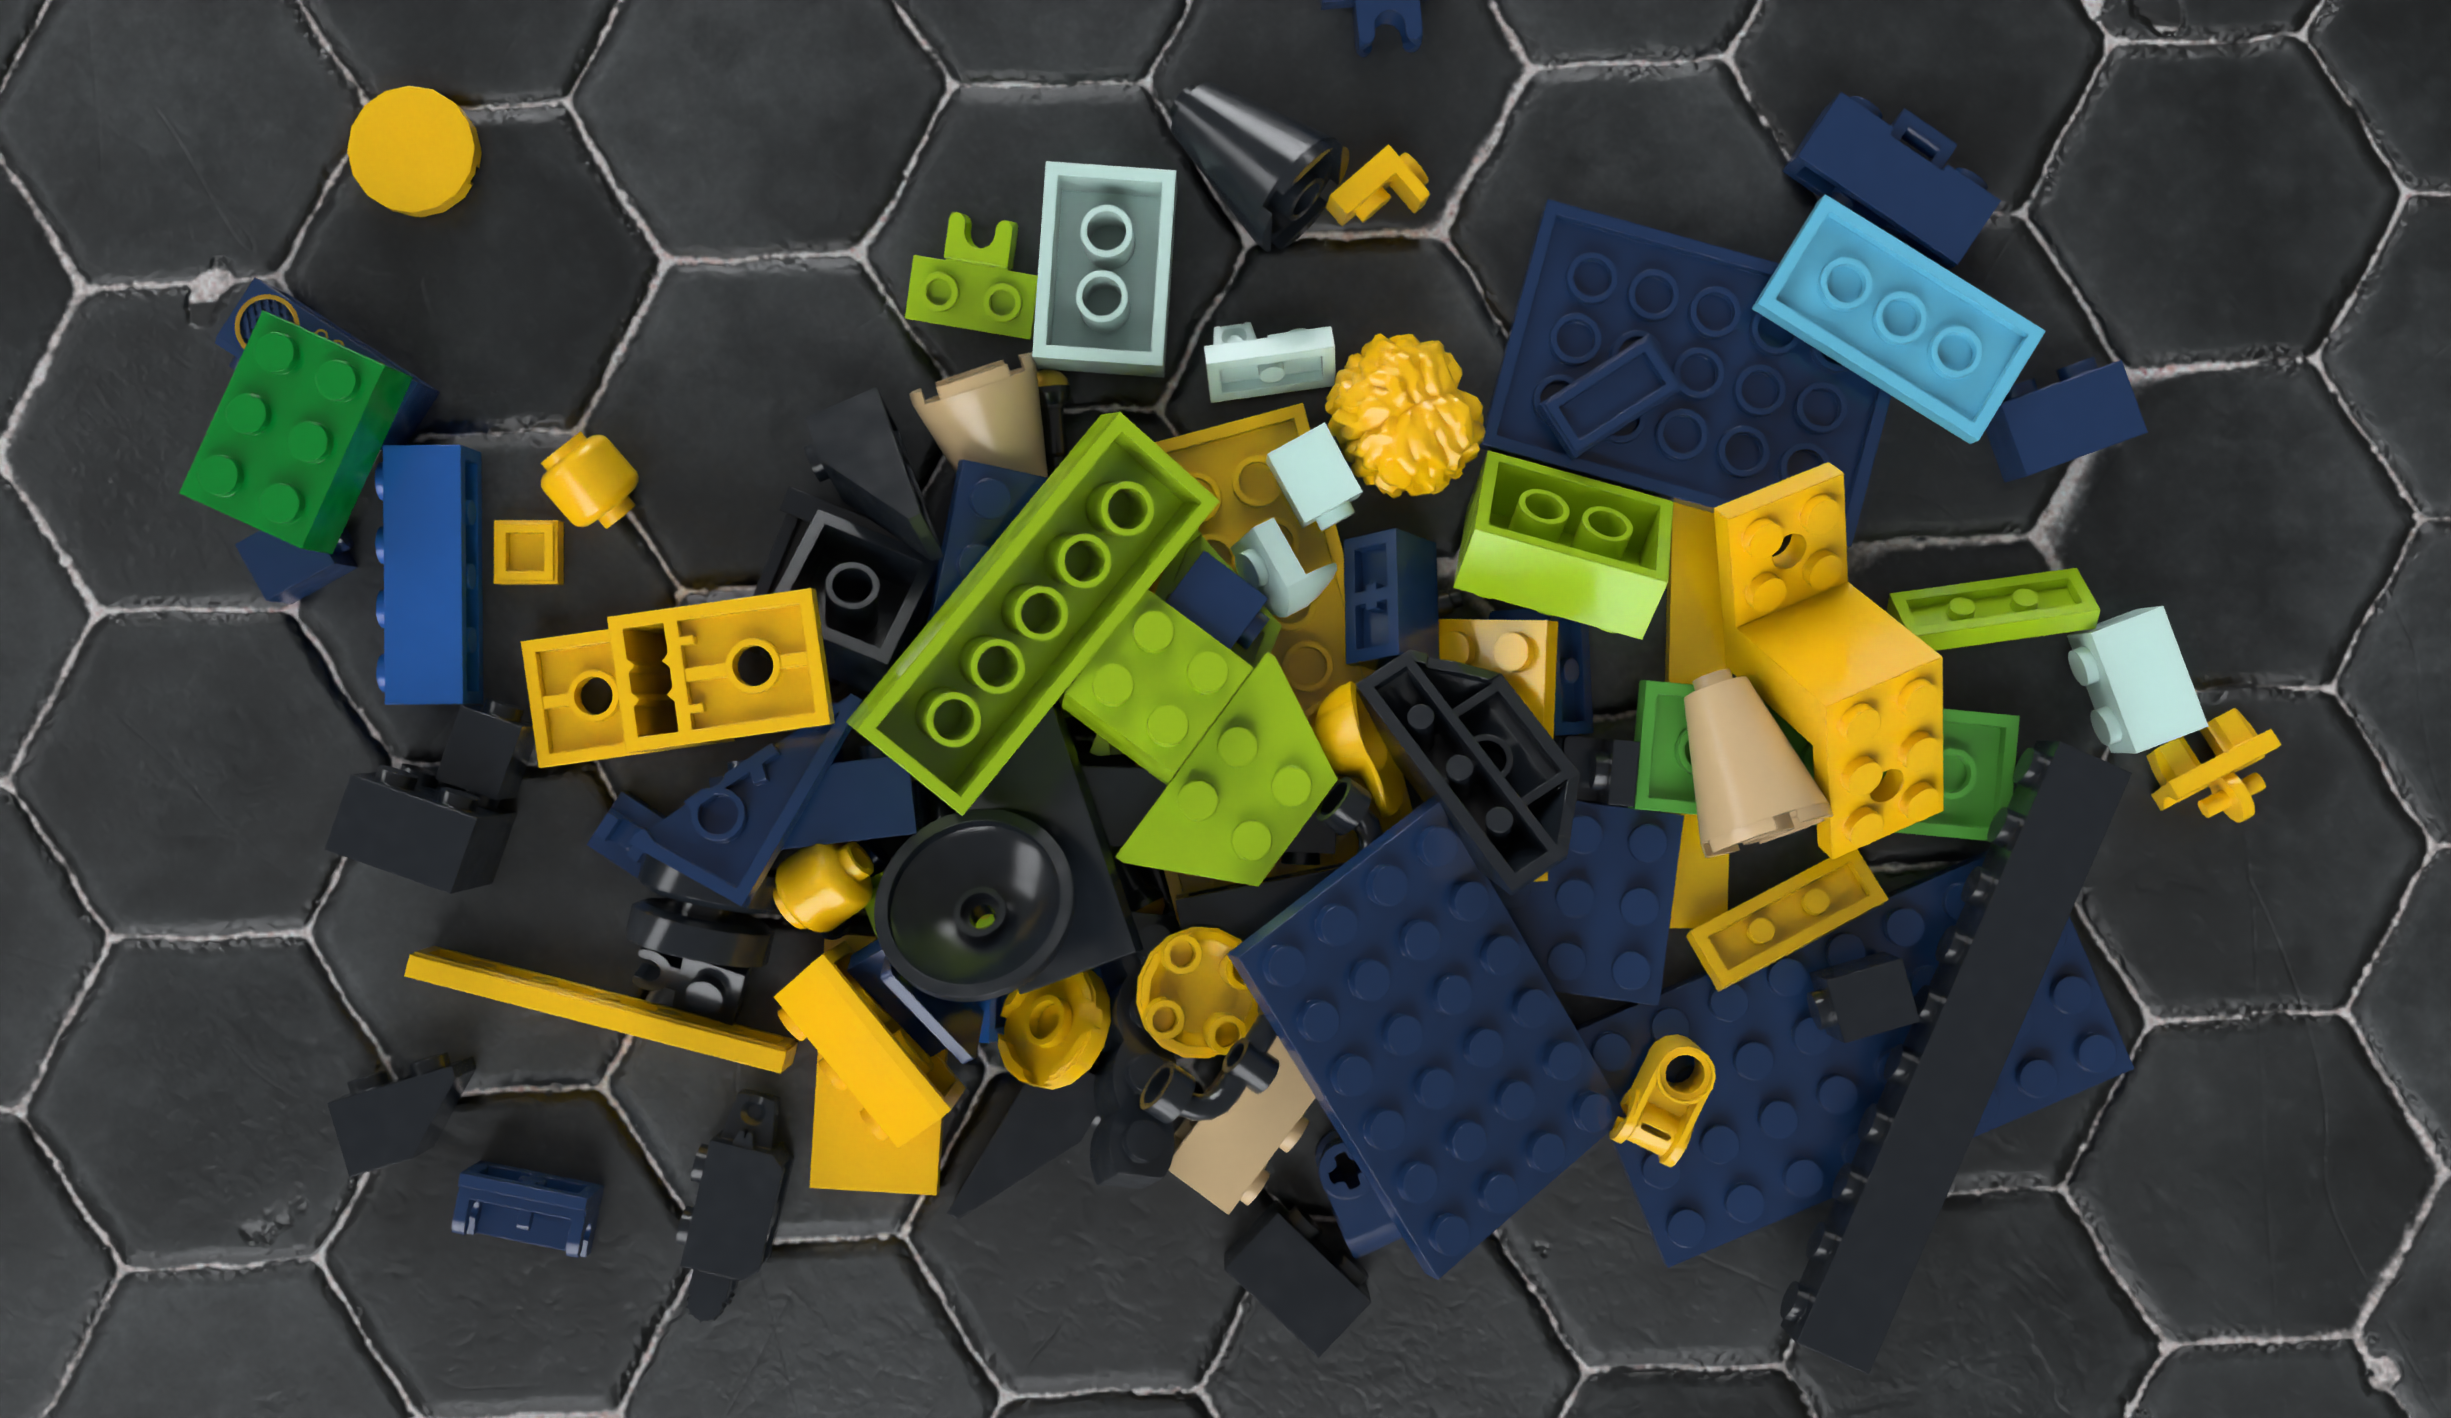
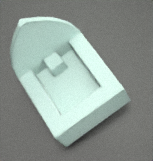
[1230,518,1337,617]

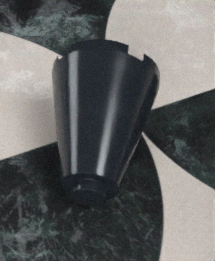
[1170,81,1349,252]

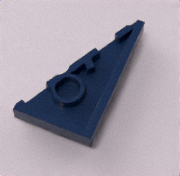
[628,693,863,909]

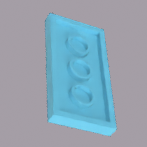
[1752,194,2046,444]

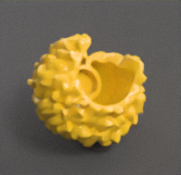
[1325,333,1486,499]

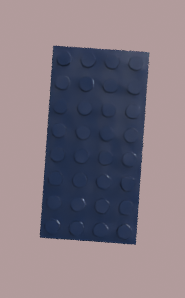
[1575,850,2135,1268]

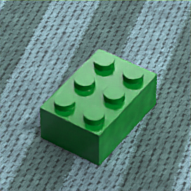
[179,310,413,554]

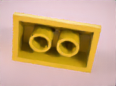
[774,941,966,1149]

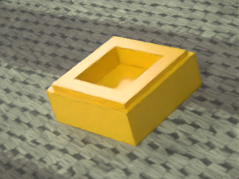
[494,520,564,585]

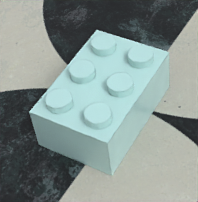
[1032,161,1177,378]

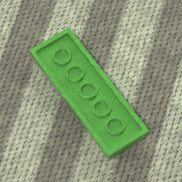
[1628,680,2020,841]

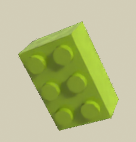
[1453,450,1673,640]

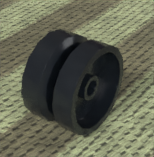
[625,853,778,968]

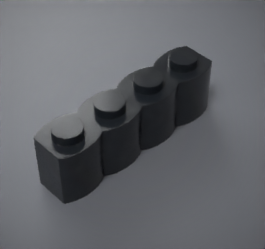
[1090,911,1181,1189]

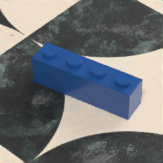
[375,445,483,705]

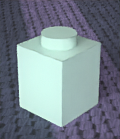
[1266,422,1363,531]

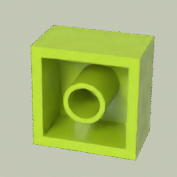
[1061,589,1254,786]

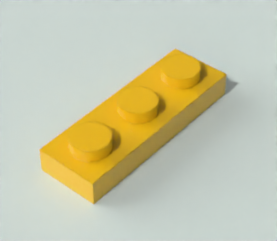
[1686,849,1889,992]

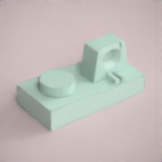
[1204,322,1336,403]

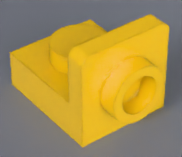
[1326,144,1430,227]

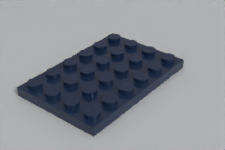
[1479,199,1891,548]
[1227,798,1626,1280]

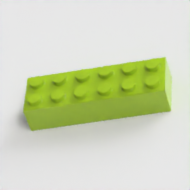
[846,412,1220,816]

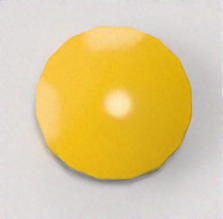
[1136,927,1259,1058]

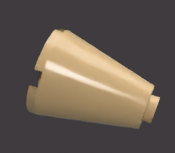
[909,352,1048,478]
[1684,669,1833,858]

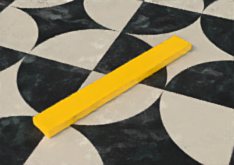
[1665,502,1732,929]

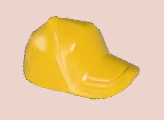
[1312,681,1404,818]

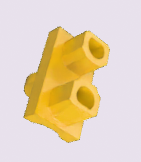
[2146,708,2282,823]

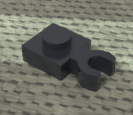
[632,947,752,1026]

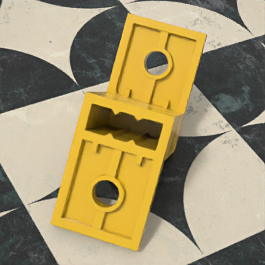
[1714,462,1944,860]
[521,588,835,768]

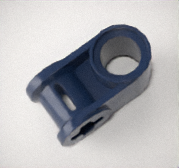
[1315,1129,1403,1260]

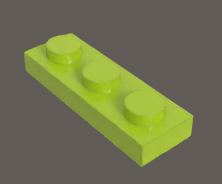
[1887,568,2100,651]

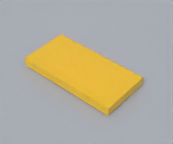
[809,933,948,1195]

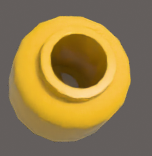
[541,431,639,529]
[773,841,874,932]

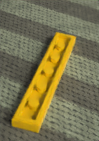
[404,946,798,1074]

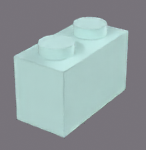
[2067,606,2209,754]

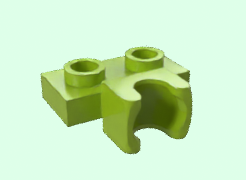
[905,212,1038,340]

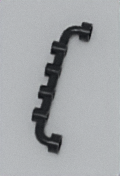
[1140,777,1383,1124]

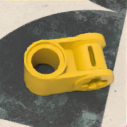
[1609,1034,1716,1167]

